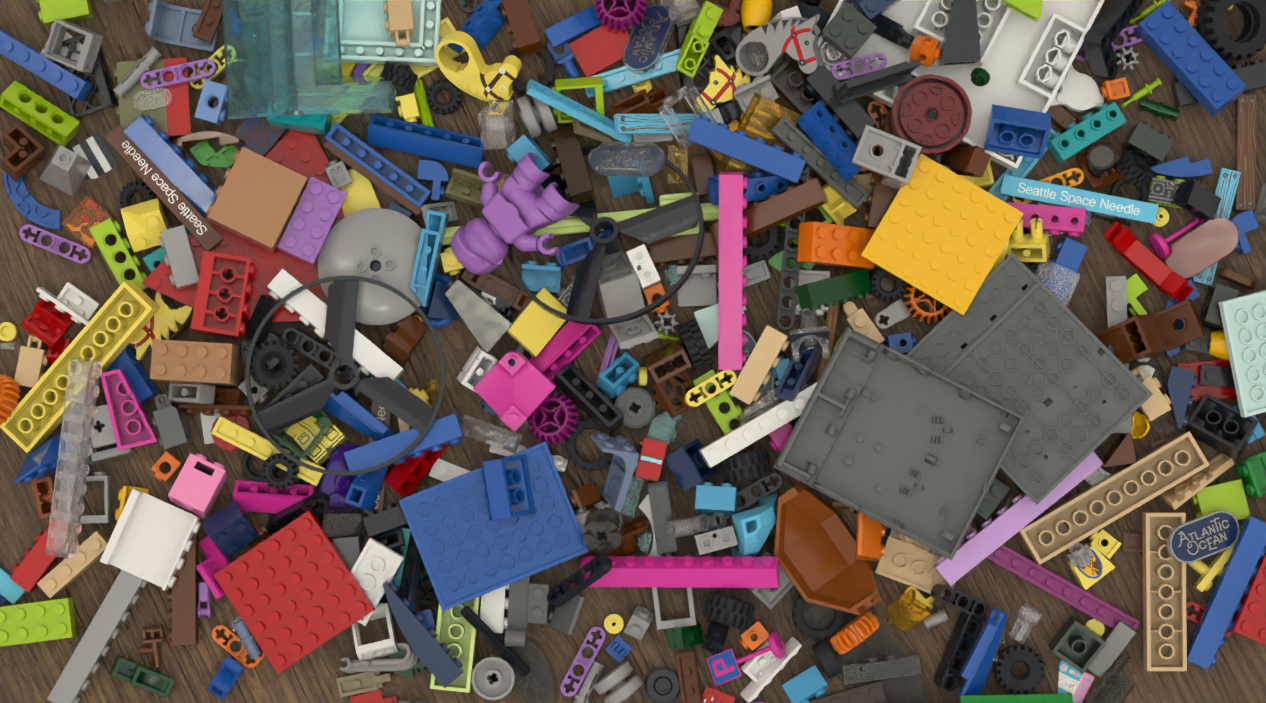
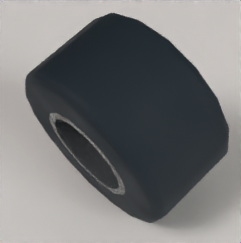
[798,2,831,31]

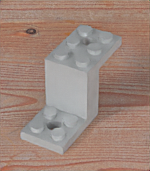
[851,125,950,191]
[597,250,658,350]

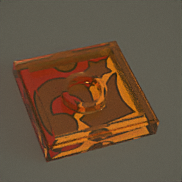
[61,195,115,250]

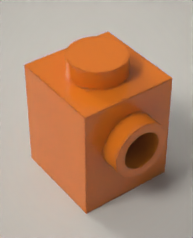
[739,620,769,651]

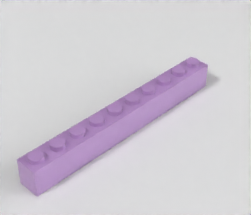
[933,451,1103,586]

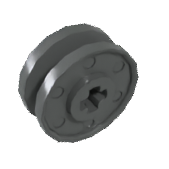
[615,387,655,428]

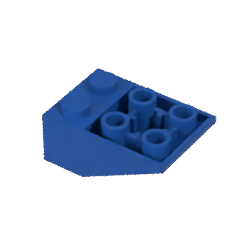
[14,433,77,484]

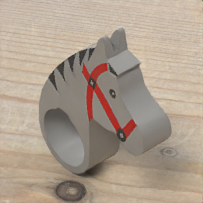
[735,14,823,76]

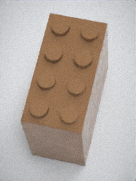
[206,147,308,253]
[150,339,242,386]

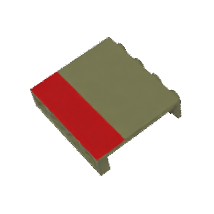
[114,57,194,137]

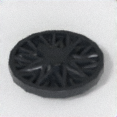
[645,667,680,703]

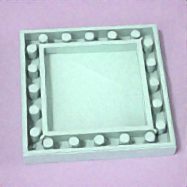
[321,0,442,66]

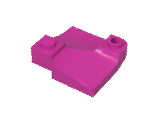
[473,351,557,432]

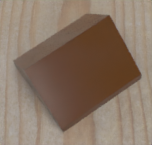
[1101,433,1136,467]

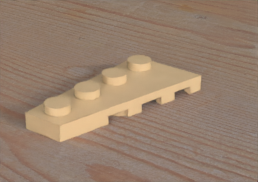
[1159,453,1234,510]

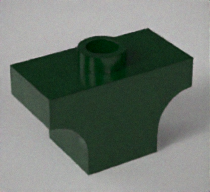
[666,624,703,648]

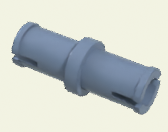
[232,619,262,659]

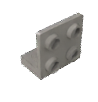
[676,265,717,307]

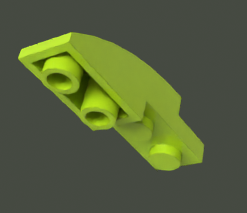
[675,1,723,78]

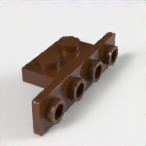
[178,389,258,417]
[578,516,650,559]

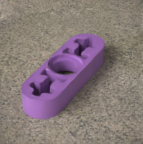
[831,53,887,81]

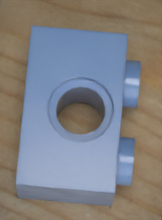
[194,79,232,125]

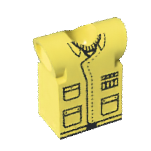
[286,410,349,466]

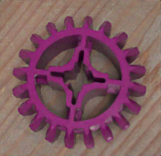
[595,0,647,32]
[527,392,579,445]

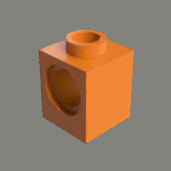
[643,283,670,315]
[151,451,184,482]

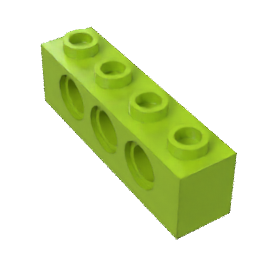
[0,81,80,147]
[89,218,148,291]
[692,369,748,435]

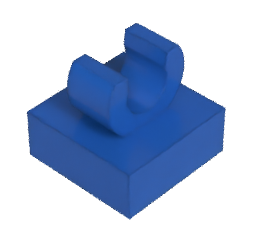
[605,635,632,663]

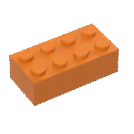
[797,222,875,269]

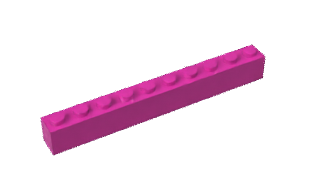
[718,172,747,370]
[580,556,780,588]

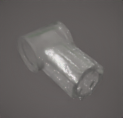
[1008,602,1043,644]

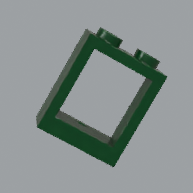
[272,412,335,461]

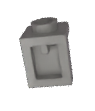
[325,159,353,189]

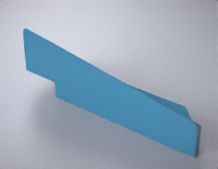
[410,209,449,307]

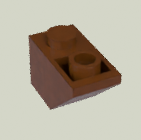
[570,481,601,509]

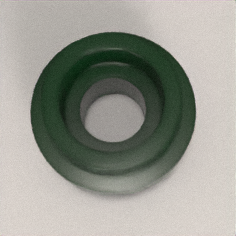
[971,68,990,87]

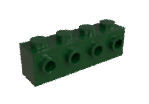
[796,269,872,311]

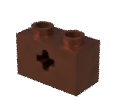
[32,475,66,519]

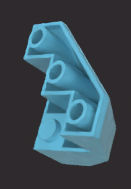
[731,494,778,557]

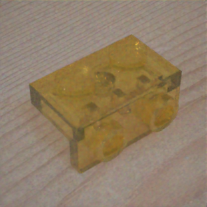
[887,589,931,632]

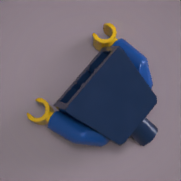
[413,273,459,328]

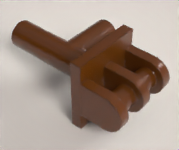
[139,625,165,668]

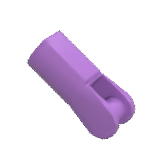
[197,582,212,618]

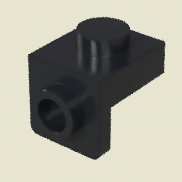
[702,620,730,653]

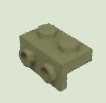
[445,168,486,208]

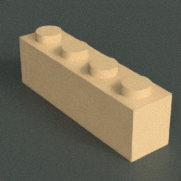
[729,324,790,405]
[37,531,109,598]

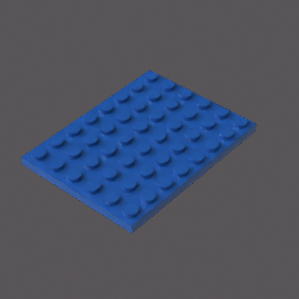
[398,441,589,611]

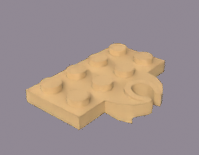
[875,536,956,598]

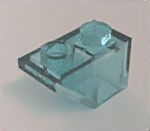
[647,411,683,445]

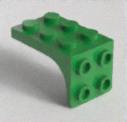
[1236,451,1266,498]

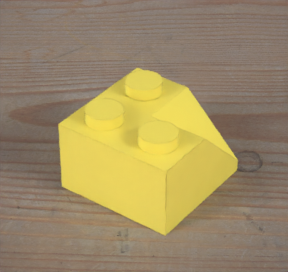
[121,198,170,252]

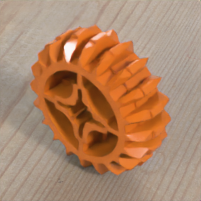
[903,286,951,323]
[0,374,21,425]
[830,611,880,654]

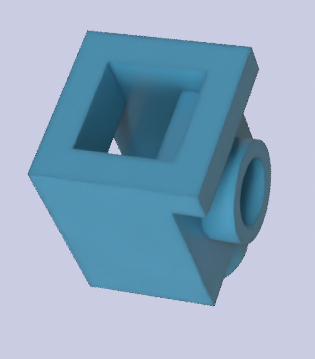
[771,356,790,386]

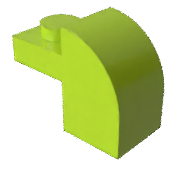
[1126,273,1148,317]

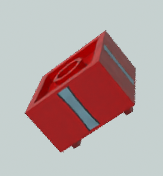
[634,438,667,482]

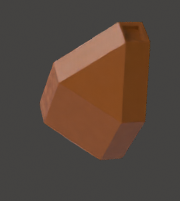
[774,483,881,616]

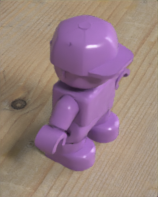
[450,152,579,275]

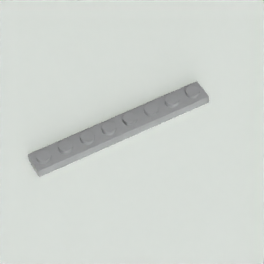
[1105,276,1132,433]

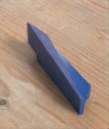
[322,390,396,441]
[957,608,1007,698]

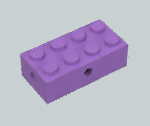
[277,177,347,267]

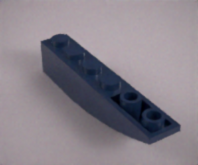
[383,580,464,688]

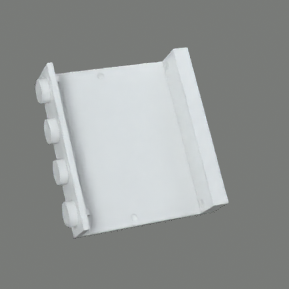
[100,489,201,591]

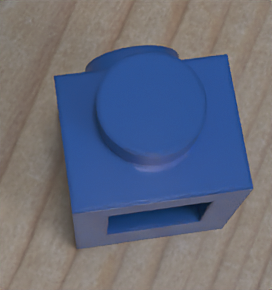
[886,332,916,354]

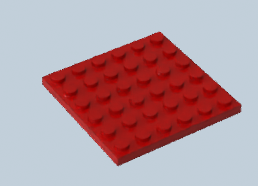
[214,510,375,674]

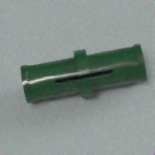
[1138,97,1180,121]

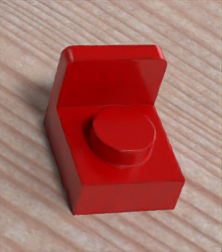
[46,338,72,367]

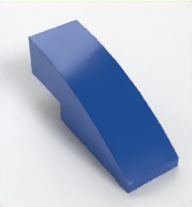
[544,6,601,50]
[1151,156,1213,179]
[556,230,619,268]

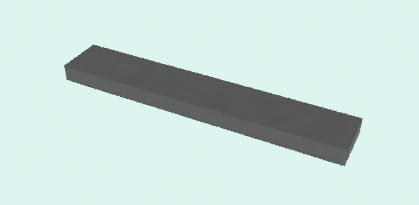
[770,116,869,209]

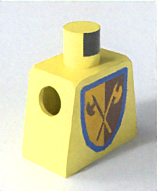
[1068,542,1115,590]

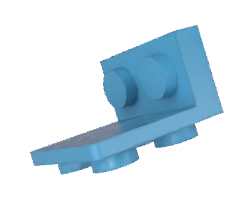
[607,161,655,204]
[521,261,562,293]

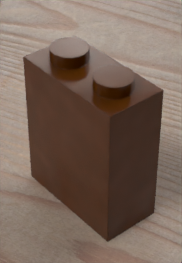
[642,340,692,384]

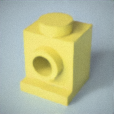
[395,93,421,123]
[1088,529,1121,559]

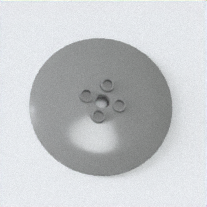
[318,208,422,325]

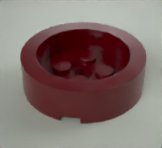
[890,74,972,156]

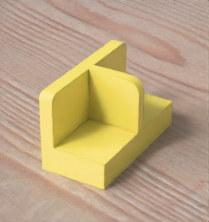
[822,184,857,225]

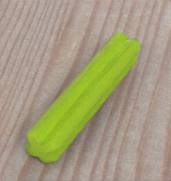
[413,79,434,127]

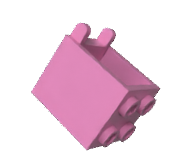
[168,453,228,519]

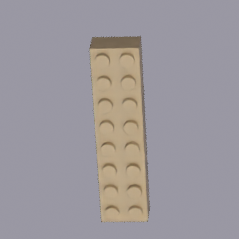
[1142,512,1187,671]

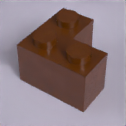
[1,123,45,182]
[381,315,429,368]

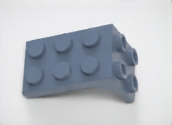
[145,0,220,53]
[591,432,639,512]

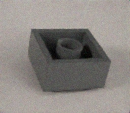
[1180,327,1210,355]

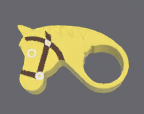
[435,31,522,112]

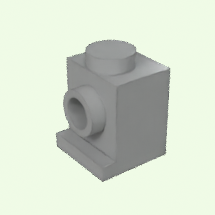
[238,375,271,405]

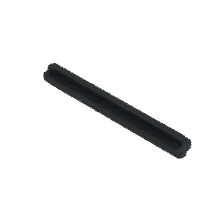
[460,606,530,676]

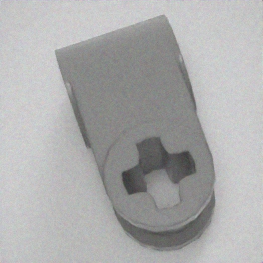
[873,298,911,330]

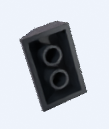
[1185,393,1259,461]

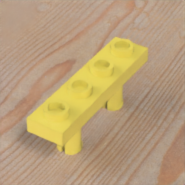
[1187,526,1243,592]

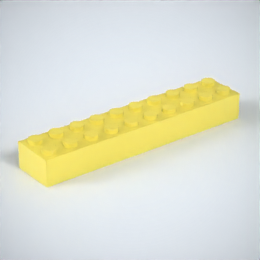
[0,281,160,453]

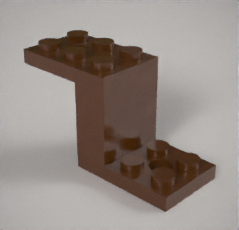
[1094,299,1206,365]

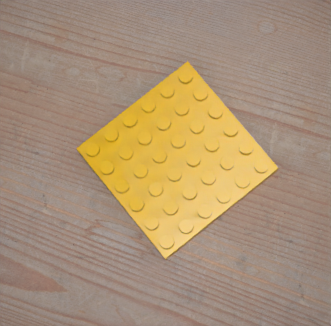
[861,154,1024,316]

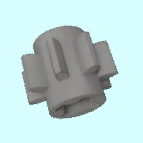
[1115,47,1139,71]
[653,311,679,336]
[1067,543,1094,567]

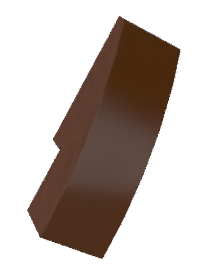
[610,86,676,115]

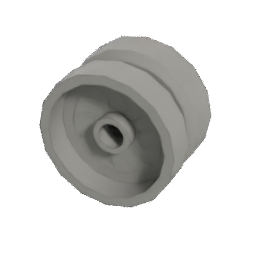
[517,95,557,139]
[471,655,516,700]
[593,661,644,703]

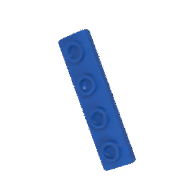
[448,0,507,54]

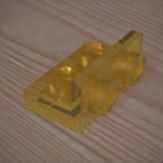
[668,142,688,184]

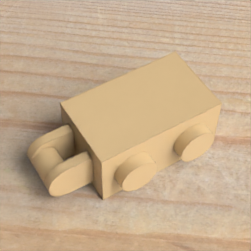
[383,0,414,47]
[842,301,885,343]
[14,333,49,388]
[1130,366,1172,421]

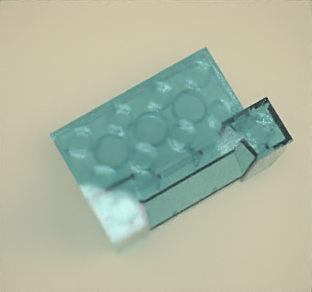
[222,0,396,120]

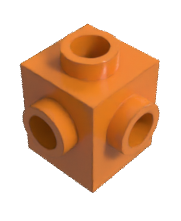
[909,35,942,67]

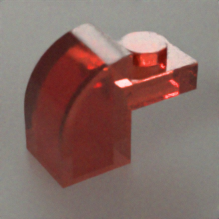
[713,0,742,31]

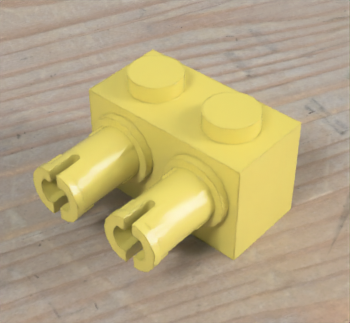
[1007,218,1050,262]

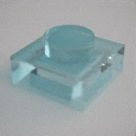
[665,265,677,286]
[637,532,653,553]

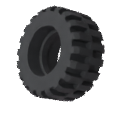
[1194,0,1266,60]

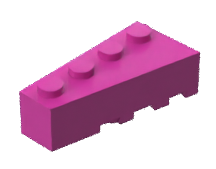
[100,369,159,451]

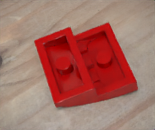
[21,299,75,348]

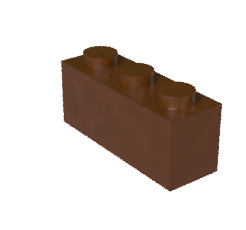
[501,0,542,57]
[941,145,991,177]

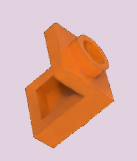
[1181,0,1200,29]
[1100,77,1131,102]

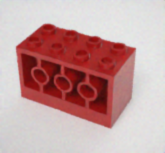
[190,251,256,340]

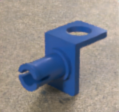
[546,42,580,79]

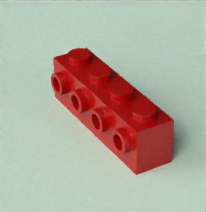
[383,443,450,498]

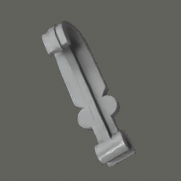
[339,643,418,675]

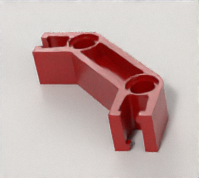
[1103,221,1194,303]

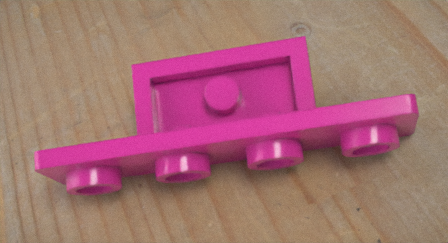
[196,536,230,600]

